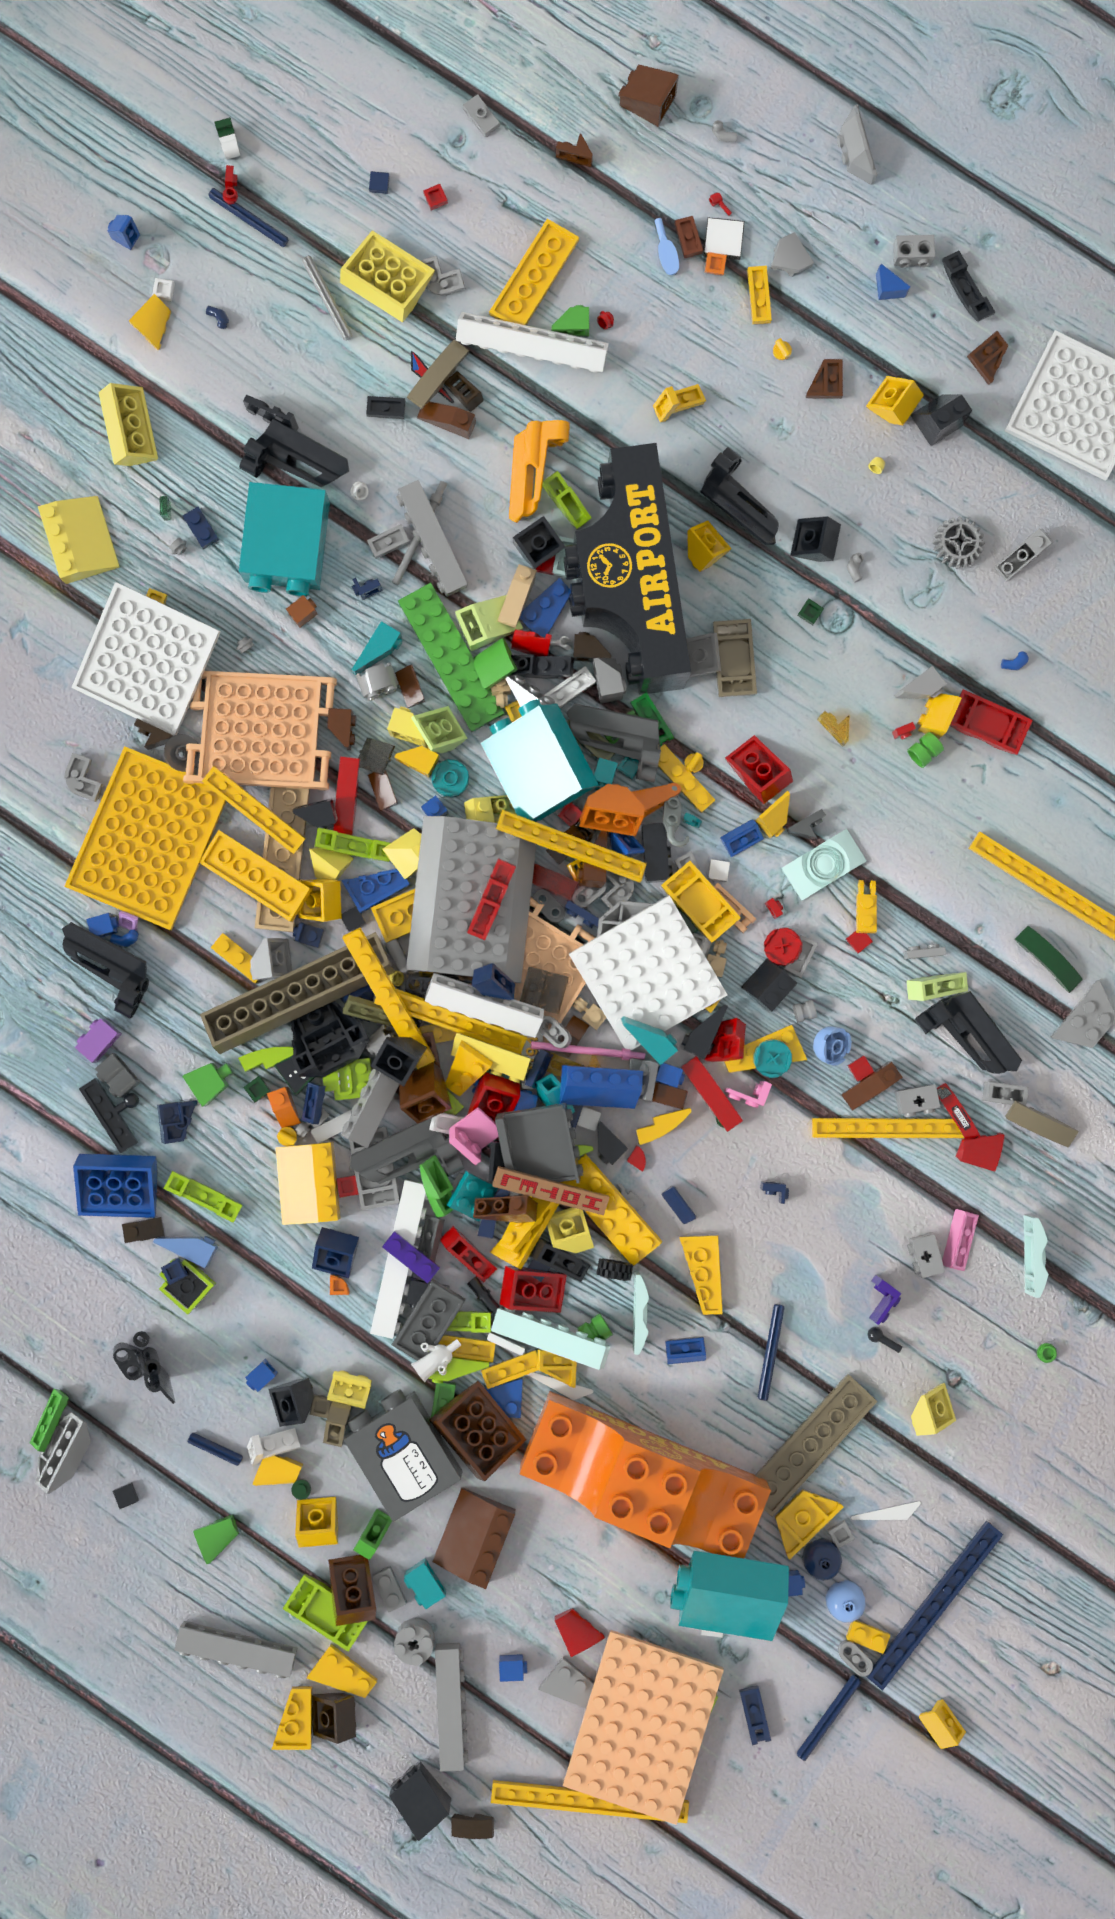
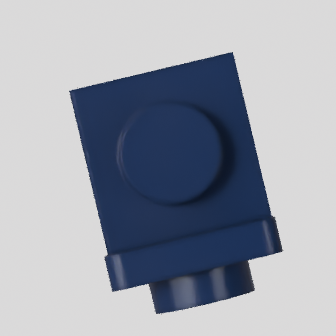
[351,577,383,600]
[293,922,324,948]
[760,1181,789,1204]

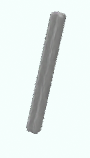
[302,255,352,340]

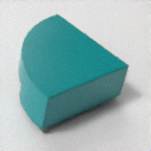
[682,812,702,828]

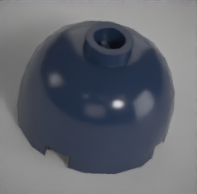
[802,1538,842,1581]

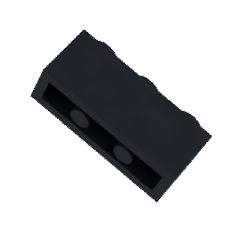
[641,823,673,883]

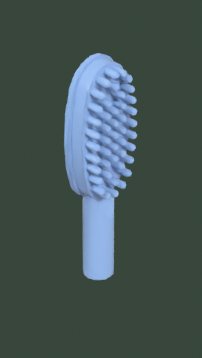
[655,218,679,276]

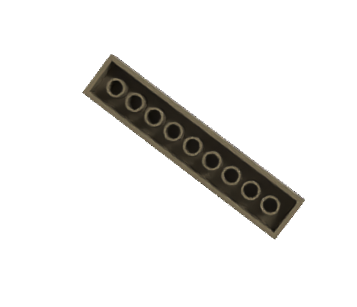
[200,932,395,1054]

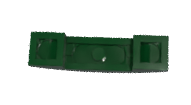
[1014,926,1083,993]

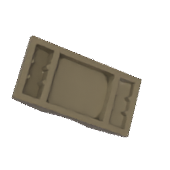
[713,619,757,697]

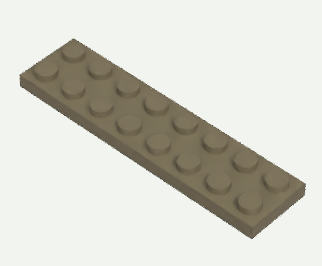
[755,1373,878,1517]

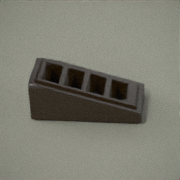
[444,371,484,412]

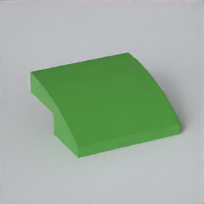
[474,638,518,690]

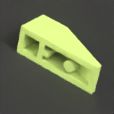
[907,972,968,1001]

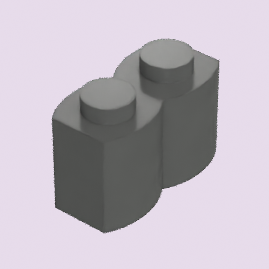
[95,1053,141,1098]

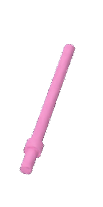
[531,1041,645,1060]

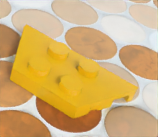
[775,1489,844,1560]

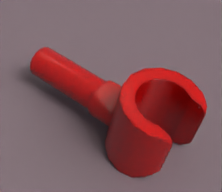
[709,192,732,216]

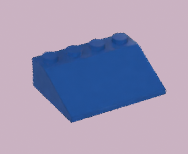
[73,1154,158,1218]

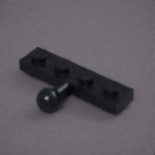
[79,1078,139,1153]

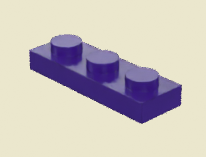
[382,1231,440,1283]

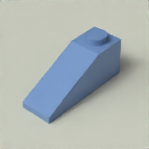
[153,1236,219,1268]

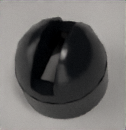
[133,1331,150,1347]

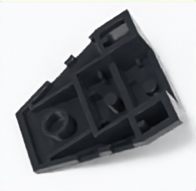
[291,1001,369,1077]

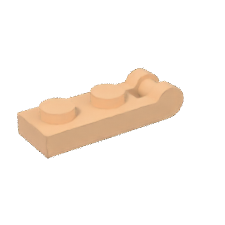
[714,883,756,933]

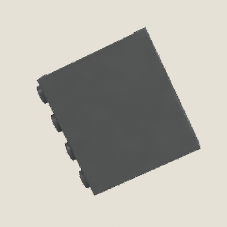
[495,1103,584,1194]

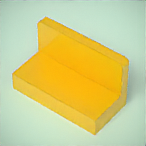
[919,1699,966,1749]

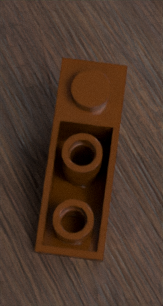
[473,1195,538,1223]

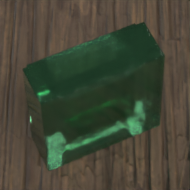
[159,496,171,521]

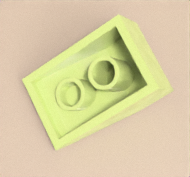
[411,706,468,753]

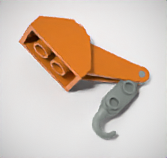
[579,783,689,847]

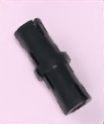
[467,1276,500,1314]

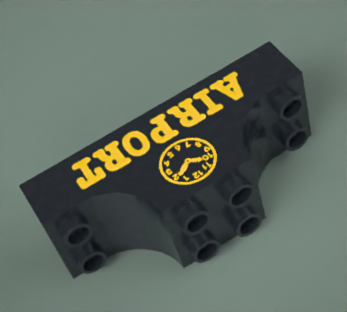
[564,443,691,695]

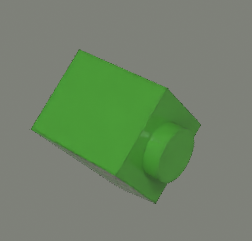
[552,305,589,337]
[353,1509,392,1560]

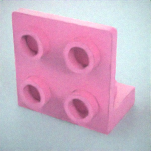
[724,1081,772,1108]
[449,1108,498,1165]

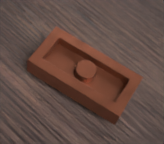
[674,216,703,259]

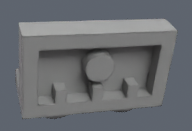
[629,1058,659,1101]

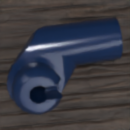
[206,305,229,329]

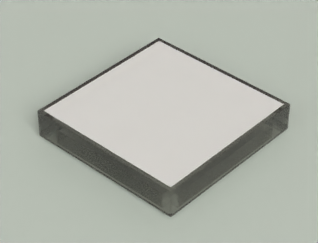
[703,217,745,260]

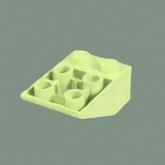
[455,595,523,651]

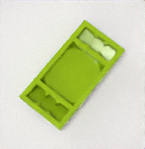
[282,1574,368,1652]

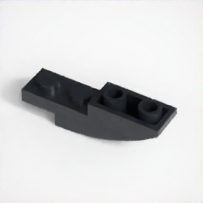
[510,655,574,679]

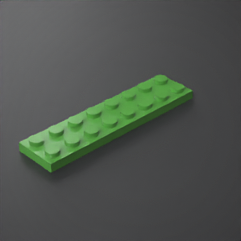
[398,583,504,733]

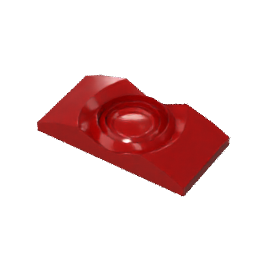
[950,689,1033,755]

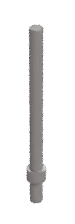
[392,481,447,585]

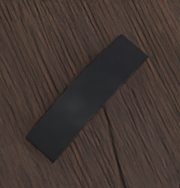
[942,250,995,322]

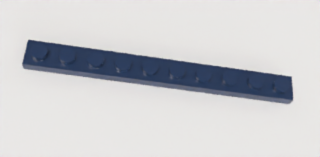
[866,1520,1004,1691]

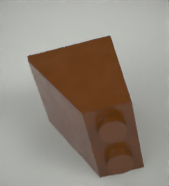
[618,64,679,127]
[400,1062,452,1124]

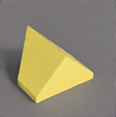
[309,848,354,880]

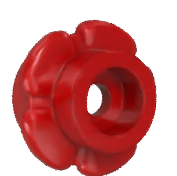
[597,311,614,330]

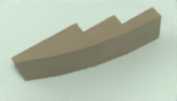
[407,339,469,409]
[1005,1100,1079,1148]

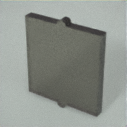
[358,737,395,775]

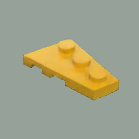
[445,1040,493,1097]
[307,1644,378,1698]
[271,1686,312,1750]

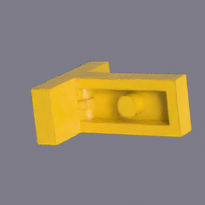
[653,384,706,423]

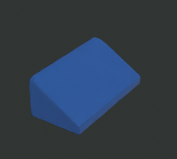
[720,819,764,858]
[665,1337,706,1364]

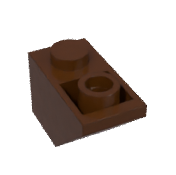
[327,708,356,751]

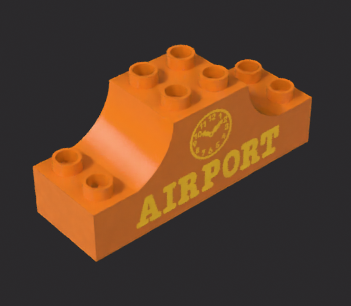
[519,1391,771,1559]

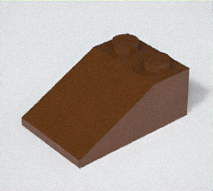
[328,1555,376,1626]

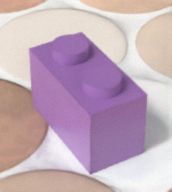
[75,1018,122,1063]

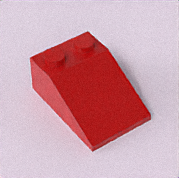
[725,735,793,804]
[467,1072,521,1140]
[499,1266,567,1313]

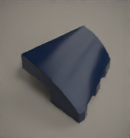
[157,1100,197,1144]

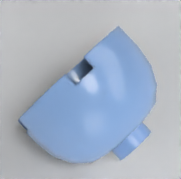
[813,1026,852,1066]
[826,1580,866,1623]

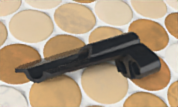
[239,418,349,487]
[914,991,1022,1074]

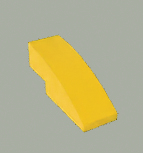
[635,1108,691,1145]

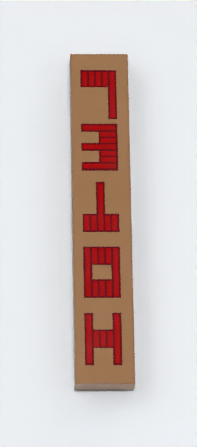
[492,1166,610,1215]

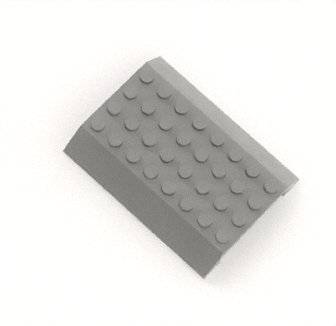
[406,816,536,983]

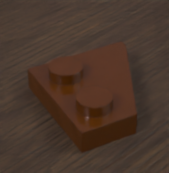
[967,331,1009,385]

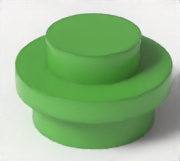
[1037,1343,1057,1363]

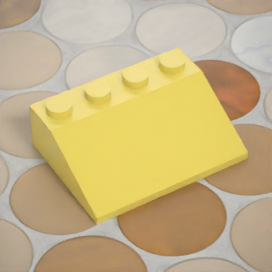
[340,230,435,323]
[38,496,120,584]

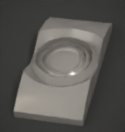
[349,1127,400,1210]

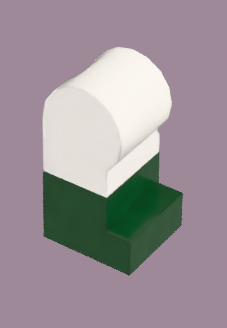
[214,117,241,160]

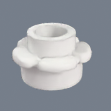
[350,481,369,500]

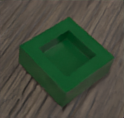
[797,598,824,626]
[243,1076,271,1103]

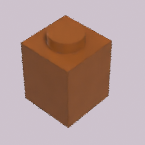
[286,595,317,628]

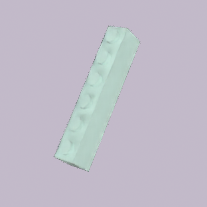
[491,1308,611,1370]

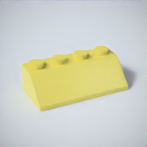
[99,383,158,466]
[451,1033,532,1083]

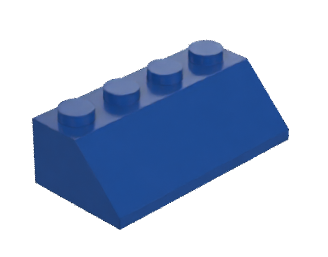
[559,1065,643,1109]

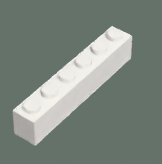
[425,973,544,1038]

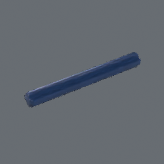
[208,188,289,247]
[757,1304,785,1401]
[797,1675,861,1761]

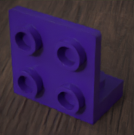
[869,1275,902,1325]

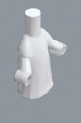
[411,1339,461,1383]

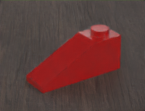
[440,1226,497,1283]

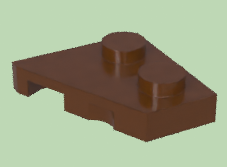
[806,359,843,399]

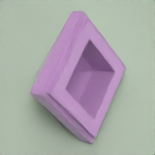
[118,911,138,931]

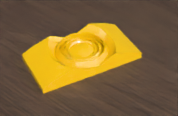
[661,861,741,943]

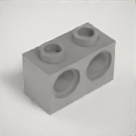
[893,235,935,268]

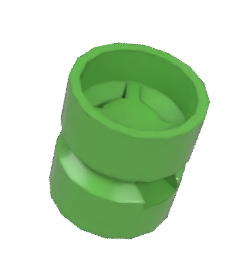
[907,732,944,768]
[577,1313,613,1340]

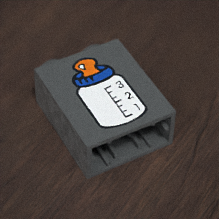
[344,1389,463,1522]

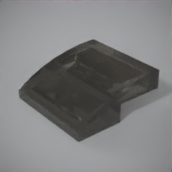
[520,967,569,1014]

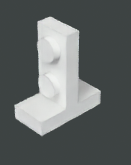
[247,1428,300,1465]

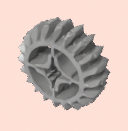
[932,516,985,569]

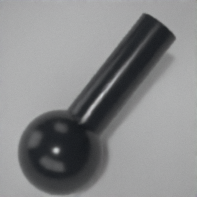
[867,1327,903,1353]

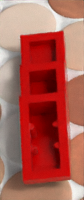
[333,756,360,836]
[467,858,516,940]
[681,1056,743,1132]

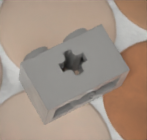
[982,1082,1029,1106]
[894,1084,940,1117]
[907,1233,945,1278]

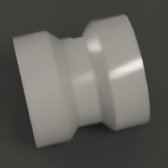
[793,1000,817,1023]

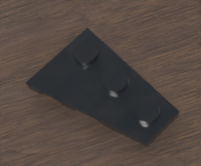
[243,394,299,430]

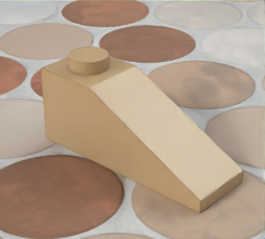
[498,564,537,628]

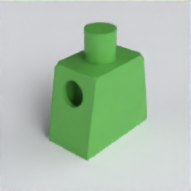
[182,1063,233,1107]

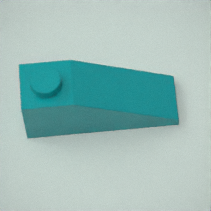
[351,621,403,675]
[621,1016,678,1065]

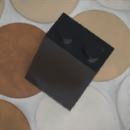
[910,394,972,446]
[389,1762,451,1841]

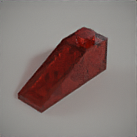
[532,863,578,901]

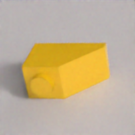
[394,746,440,778]

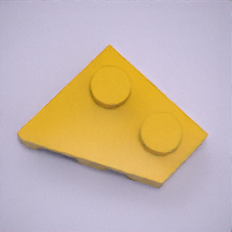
[537,1349,577,1388]

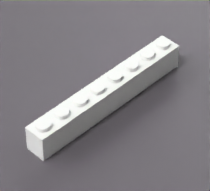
[456,312,609,373]
[370,1179,429,1339]

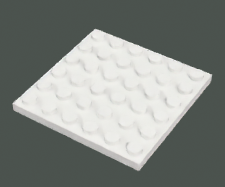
[1005,330,1115,481]
[72,582,221,736]
[569,895,727,1050]

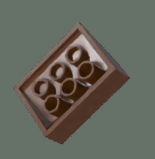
[429,1381,527,1481]
[432,1487,516,1589]

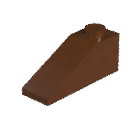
[417,401,476,439]
[577,831,607,888]
[841,1062,903,1111]

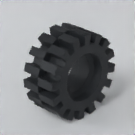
[596,1258,633,1281]

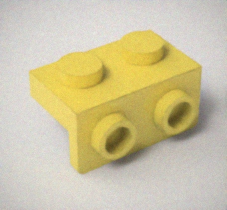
[327,1371,372,1409]

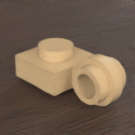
[491,675,511,708]
[707,939,727,978]
[572,997,606,1030]

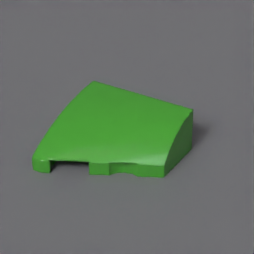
[193,1515,239,1564]

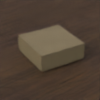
[309,1394,333,1418]

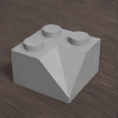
[593,658,627,704]

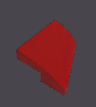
[511,629,552,656]
[704,1018,746,1062]
[955,1132,1005,1172]
[555,1608,605,1657]

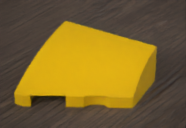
[129,294,171,350]
[252,1455,303,1486]

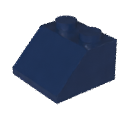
[312,1227,359,1279]

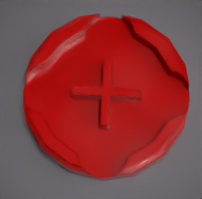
[764,927,802,966]

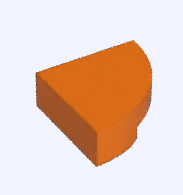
[330,1275,350,1295]

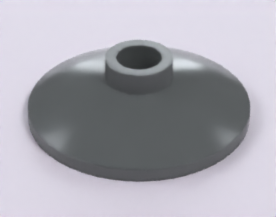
[164,734,200,772]

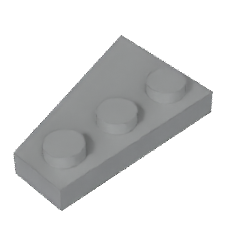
[538,1657,594,1708]

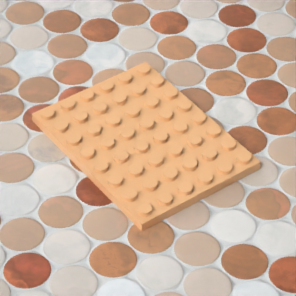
[563,1630,724,1825]

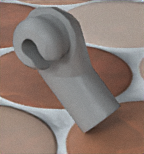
[712,120,737,143]
[847,553,864,583]

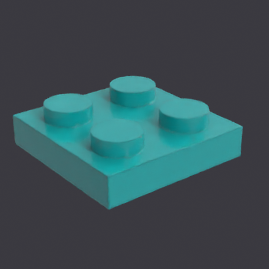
[447,1171,498,1222]

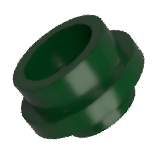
[291,1479,311,1500]

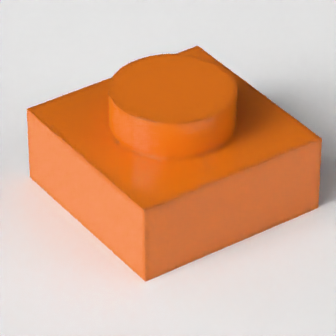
[704,252,727,276]

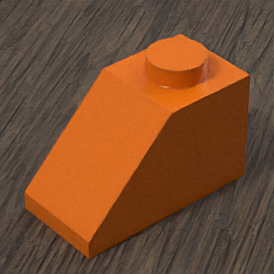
[267,1087,301,1128]

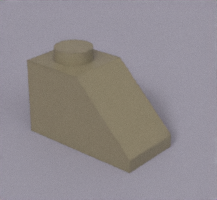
[323,1402,351,1447]

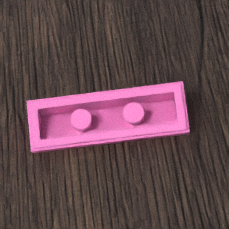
[942,1209,979,1271]

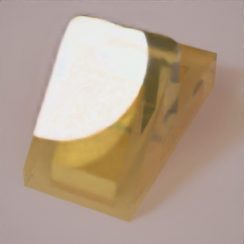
[817,711,850,747]

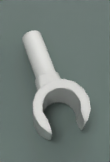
[550,636,572,650]

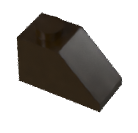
[573,632,612,662]

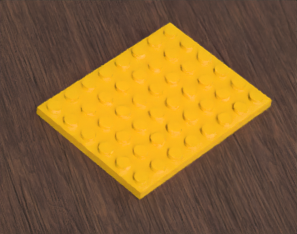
[64,746,226,931]

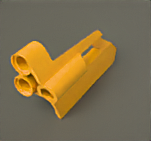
[509,420,570,523]

